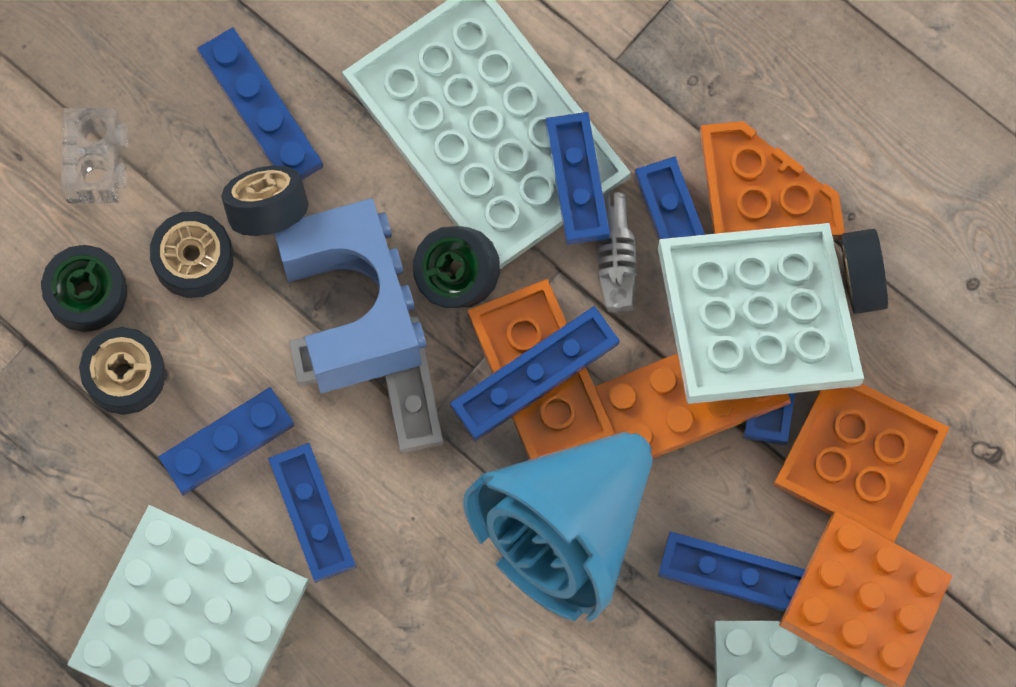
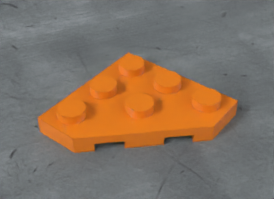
[700,121,845,240]

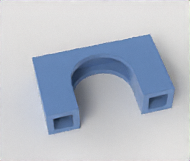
[274,198,427,394]

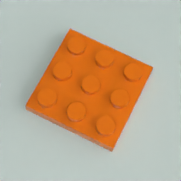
[773,384,950,542]
[779,510,952,687]

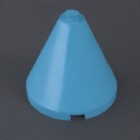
[463,432,653,622]

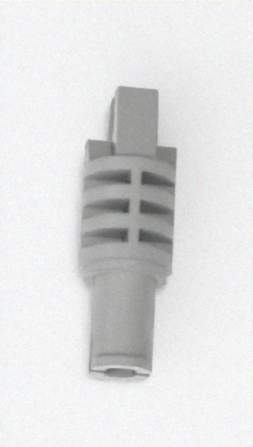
[596,192,637,312]

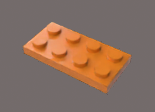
[467,279,615,460]
[595,353,791,459]

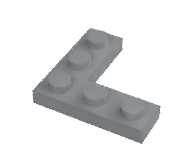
[289,316,443,453]

